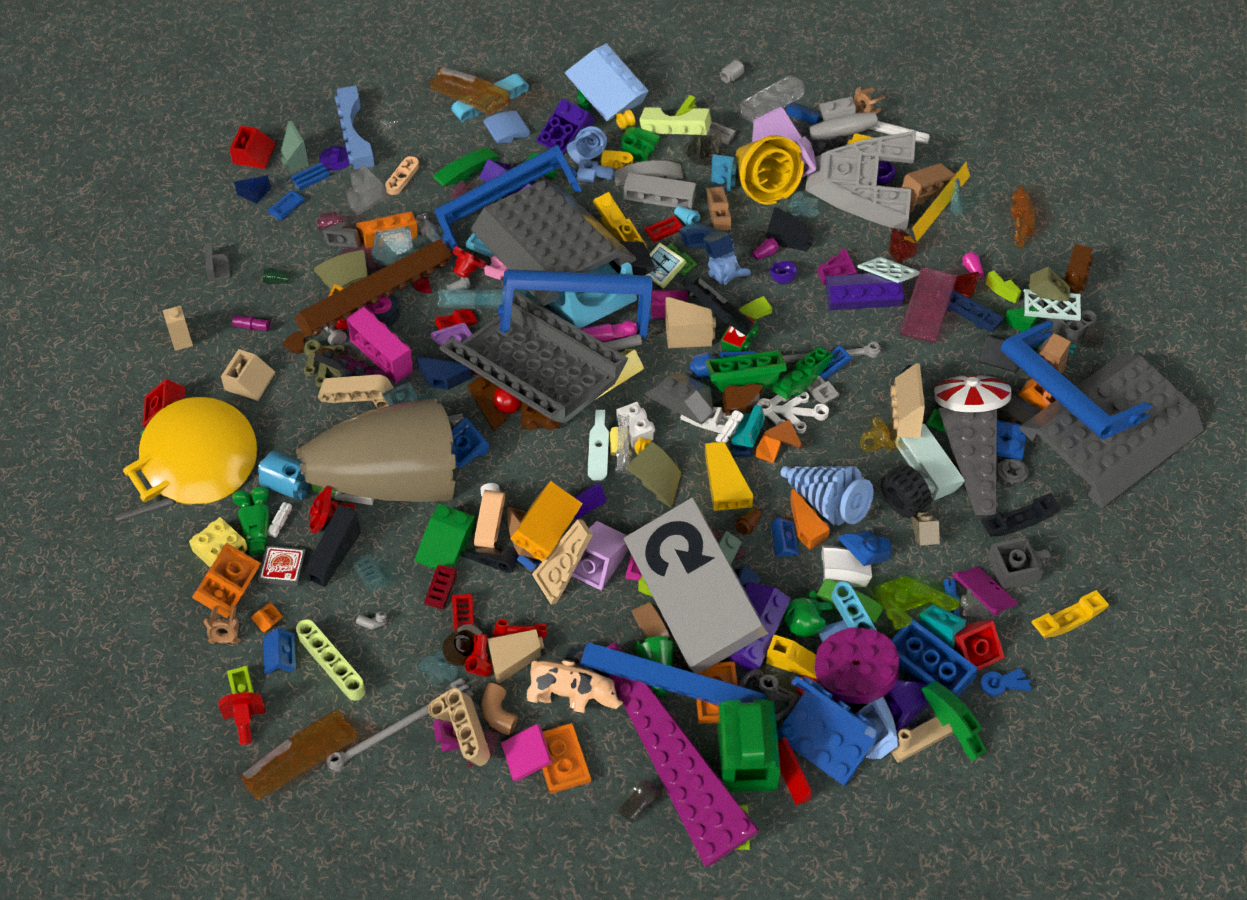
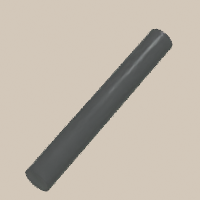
[114,498,174,523]

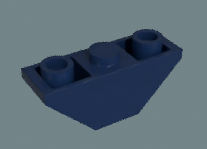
[416,356,472,390]

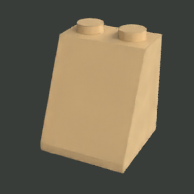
[665,297,716,348]

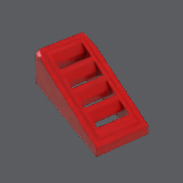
[452,594,474,631]

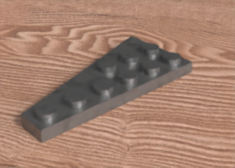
[938,408,997,518]

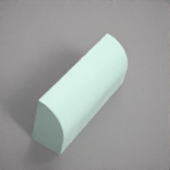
[894,424,965,500]

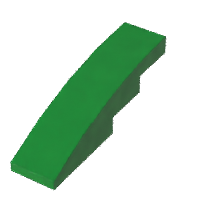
[433,147,499,187]

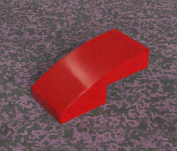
[435,308,477,330]

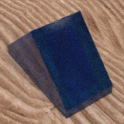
[234,175,271,204]

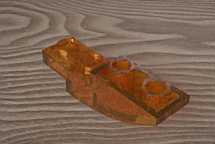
[1010,185,1035,249]

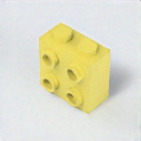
[189,517,248,567]

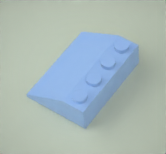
[565,43,648,121]

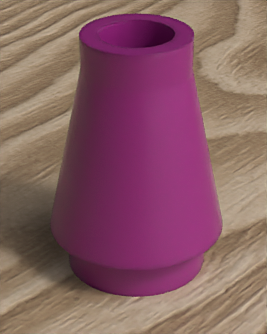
[752,237,779,261]

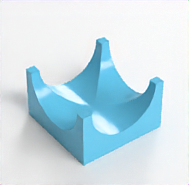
[547,262,637,329]

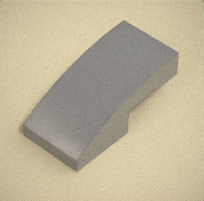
[807,375,839,405]

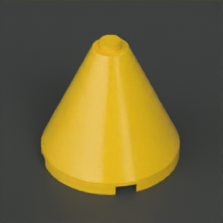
[736,135,804,205]

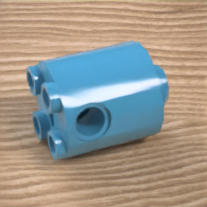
[258,450,310,500]

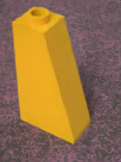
[705,442,753,511]

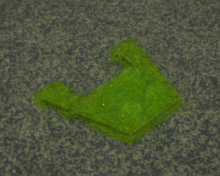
[873,576,960,630]

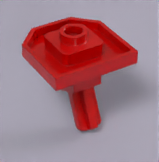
[309,486,355,534]
[218,692,266,745]

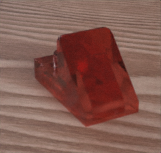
[945,271,980,299]

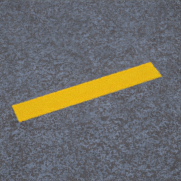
[913,162,970,242]

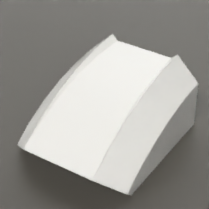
[821,546,872,587]

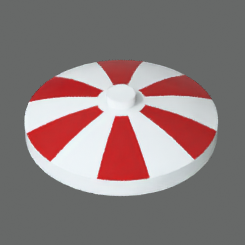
[934,375,1011,412]

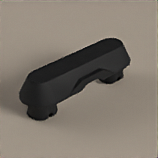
[812,135,847,156]

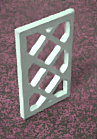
[858,257,920,283]
[1024,289,1081,321]

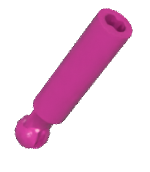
[580,320,638,343]

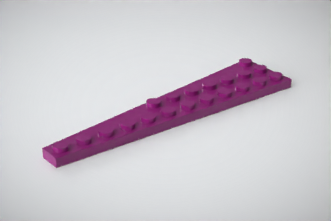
[606,642,761,867]

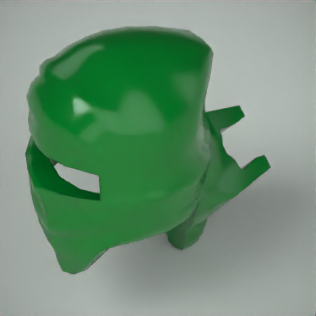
[783,590,832,637]

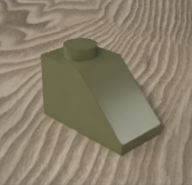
[1029,266,1070,301]

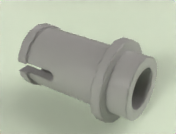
[446,277,471,296]

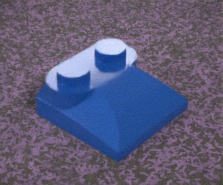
[451,417,490,469]
[838,530,892,566]

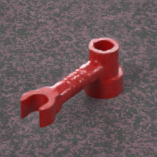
[492,619,548,638]

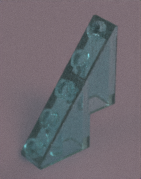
[438,290,526,309]

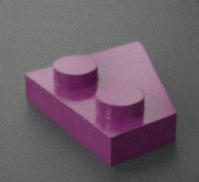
[817,248,857,285]

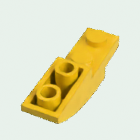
[593,192,648,248]

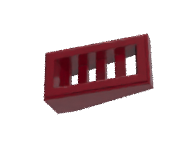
[424,564,457,610]

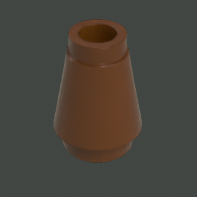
[735,508,762,535]

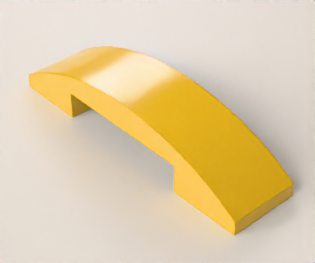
[1032,590,1109,638]

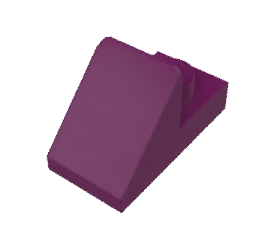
[433,719,460,752]

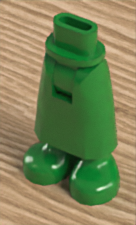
[232,487,269,555]

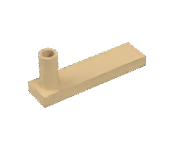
[891,717,953,763]

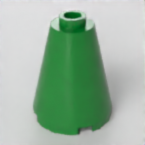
[633,636,674,697]

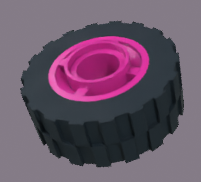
[366,294,400,328]

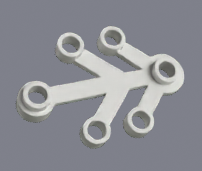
[756,392,829,433]

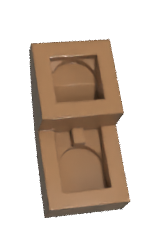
[631,602,670,638]

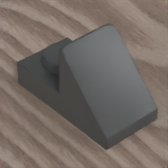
[323,221,361,248]

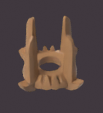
[853,87,885,114]
[204,606,241,644]

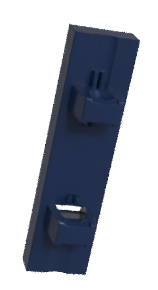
[931,283,1004,333]

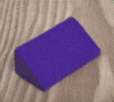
[573,483,607,520]

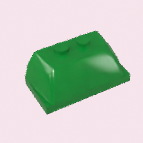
[705,350,786,393]

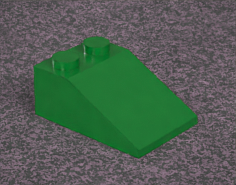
[414,504,476,569]

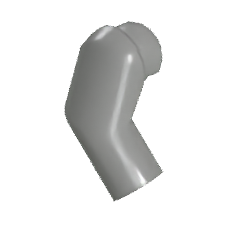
[356,611,387,630]

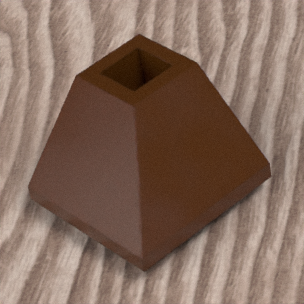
[722,383,763,416]

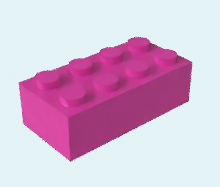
[346,307,413,384]

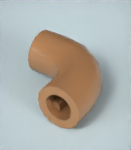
[481,683,518,736]

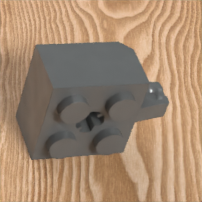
[988,537,1051,589]

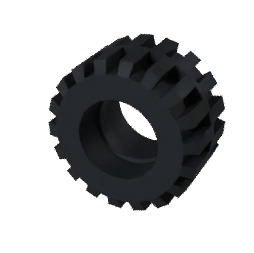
[880,464,932,518]

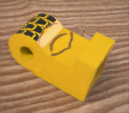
[601,150,633,170]

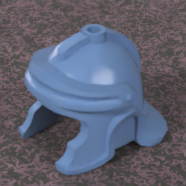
[566,126,607,165]

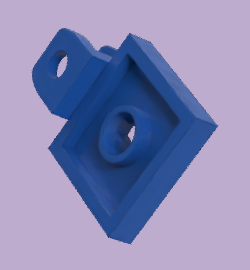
[996,420,1026,460]

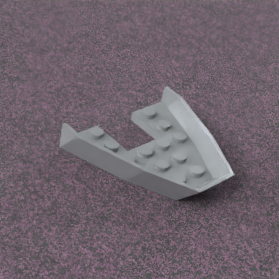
[805,130,916,229]

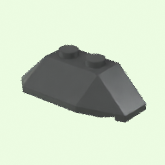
[645,373,714,425]

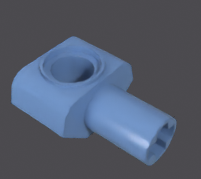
[577,159,614,183]

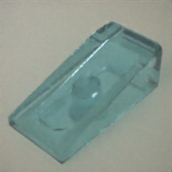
[950,178,964,215]
[382,382,419,406]

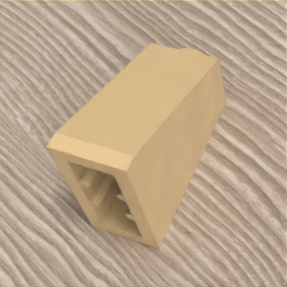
[163,306,193,351]
[488,630,544,684]

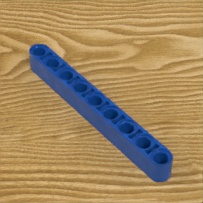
[580,643,767,705]

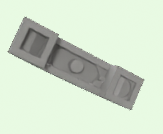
[614,161,684,186]

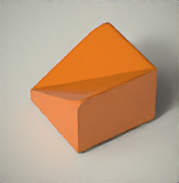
[756,435,781,463]
[251,602,283,632]

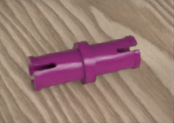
[232,315,271,332]

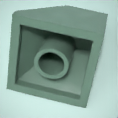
[280,120,309,172]

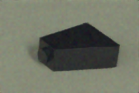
[766,207,814,252]

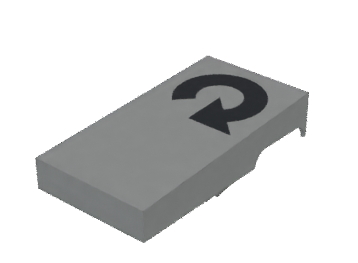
[623,498,768,674]

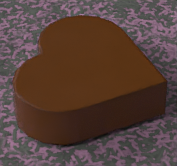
[283,332,305,354]

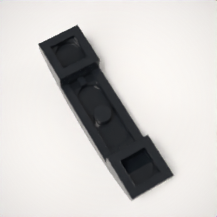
[981,493,1061,537]

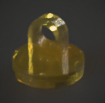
[859,416,897,452]

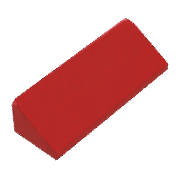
[778,737,812,805]

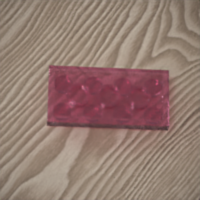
[900,267,957,344]

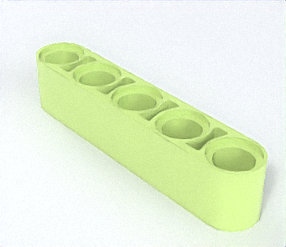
[296,620,365,701]

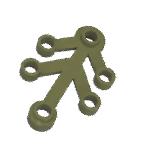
[304,340,356,387]

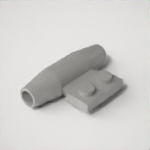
[809,97,878,140]

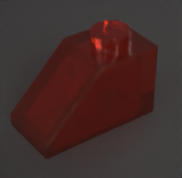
[888,228,918,263]

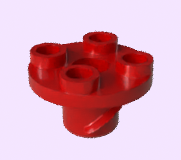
[452,246,487,278]

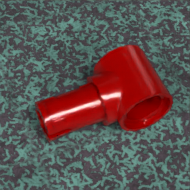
[465,634,493,677]

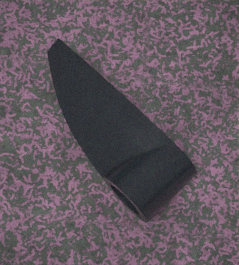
[460,546,519,573]

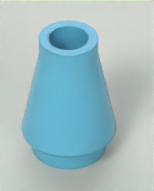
[674,206,700,226]

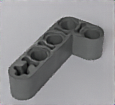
[1028,288,1096,342]

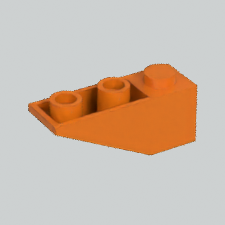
[790,489,830,550]

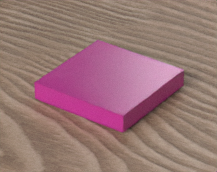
[501,724,553,782]

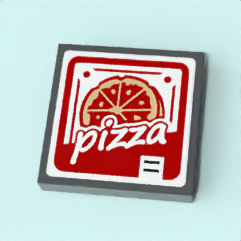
[258,546,307,586]

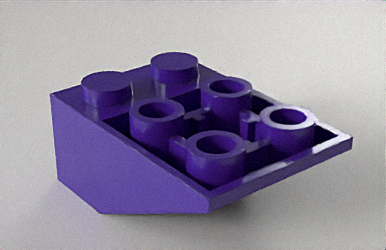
[536,98,595,155]

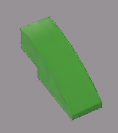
[816,579,884,624]

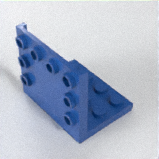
[777,676,881,786]

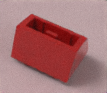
[229,126,276,169]

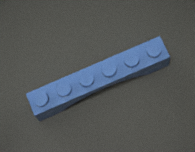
[335,86,375,170]

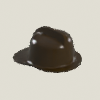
[442,624,482,666]

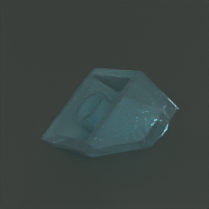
[370,227,414,266]

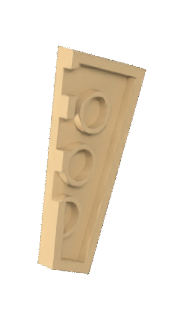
[532,520,593,605]

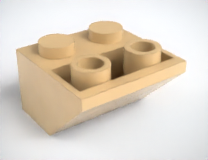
[221,349,275,401]

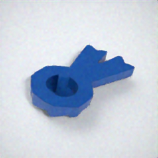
[980,668,1032,697]

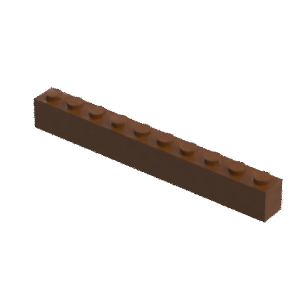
[294,238,452,338]

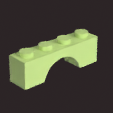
[640,107,712,135]

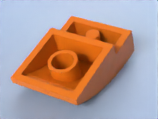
[192,542,261,618]

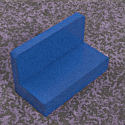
[263,628,296,674]

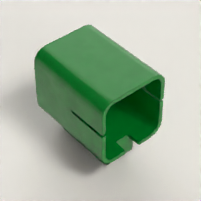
[717,700,780,792]

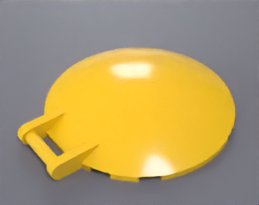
[123,397,257,505]

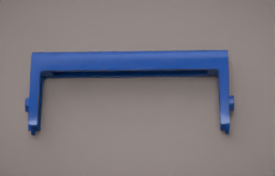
[434,145,582,256]
[498,269,652,339]
[1001,320,1153,440]

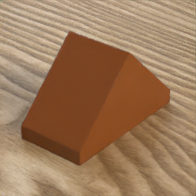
[764,419,803,449]

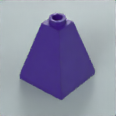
[883,680,930,734]

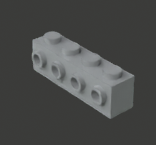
[624,173,696,209]

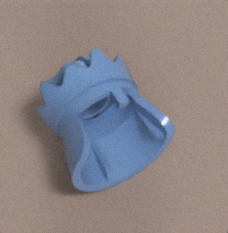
[708,243,751,285]

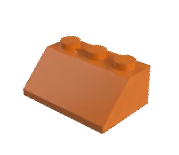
[356,211,417,250]

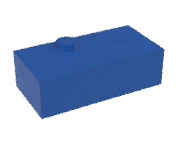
[891,618,977,697]

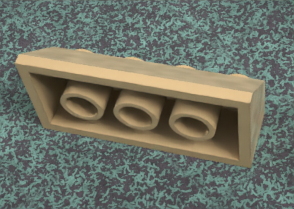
[890,363,925,438]

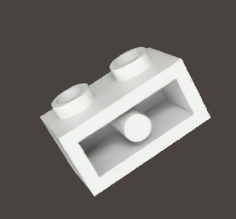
[617,402,655,447]

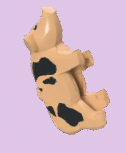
[527,660,623,713]

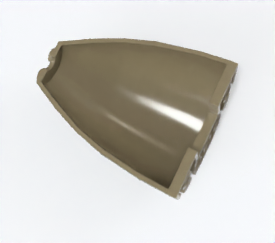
[296,398,456,502]

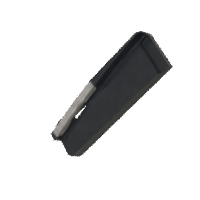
[681,277,754,336]

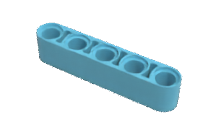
[452,74,529,122]
[831,582,877,631]

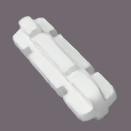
[716,410,744,444]
[267,502,292,537]

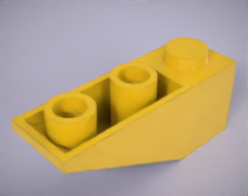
[766,635,817,680]

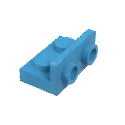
[711,154,737,192]

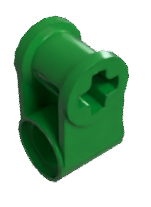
[621,134,654,162]

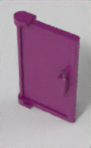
[952,566,1018,616]

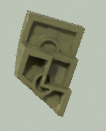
[314,250,368,292]
[627,442,681,508]

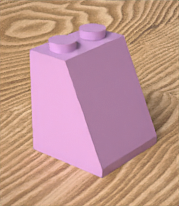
[752,107,802,142]
[572,521,628,591]

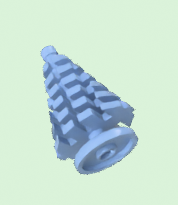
[781,466,874,526]

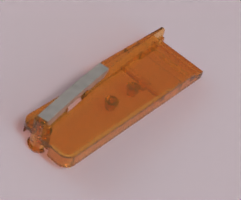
[430,67,511,115]
[240,710,360,799]

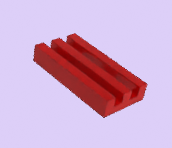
[644,216,683,242]

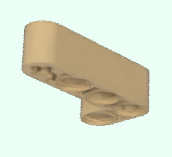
[318,375,397,408]
[428,688,490,766]

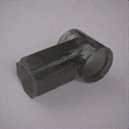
[619,779,662,823]

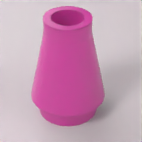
[962,252,984,279]

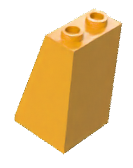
[510,481,583,562]

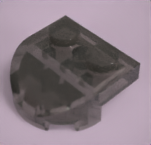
[685,133,722,166]

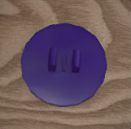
[319,146,351,171]

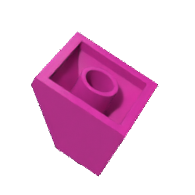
[651,289,688,318]

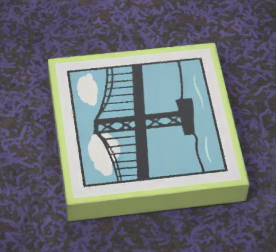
[645,243,686,289]

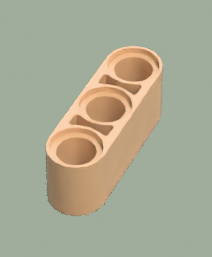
[474,490,505,548]

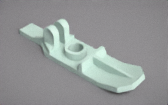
[588,410,609,480]

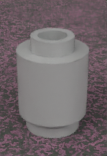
[720,60,744,83]

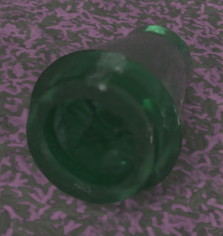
[263,267,290,285]

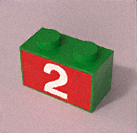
[721,314,759,352]

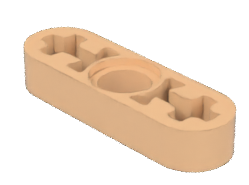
[385,156,419,195]

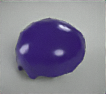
[876,161,895,185]
[769,261,797,285]

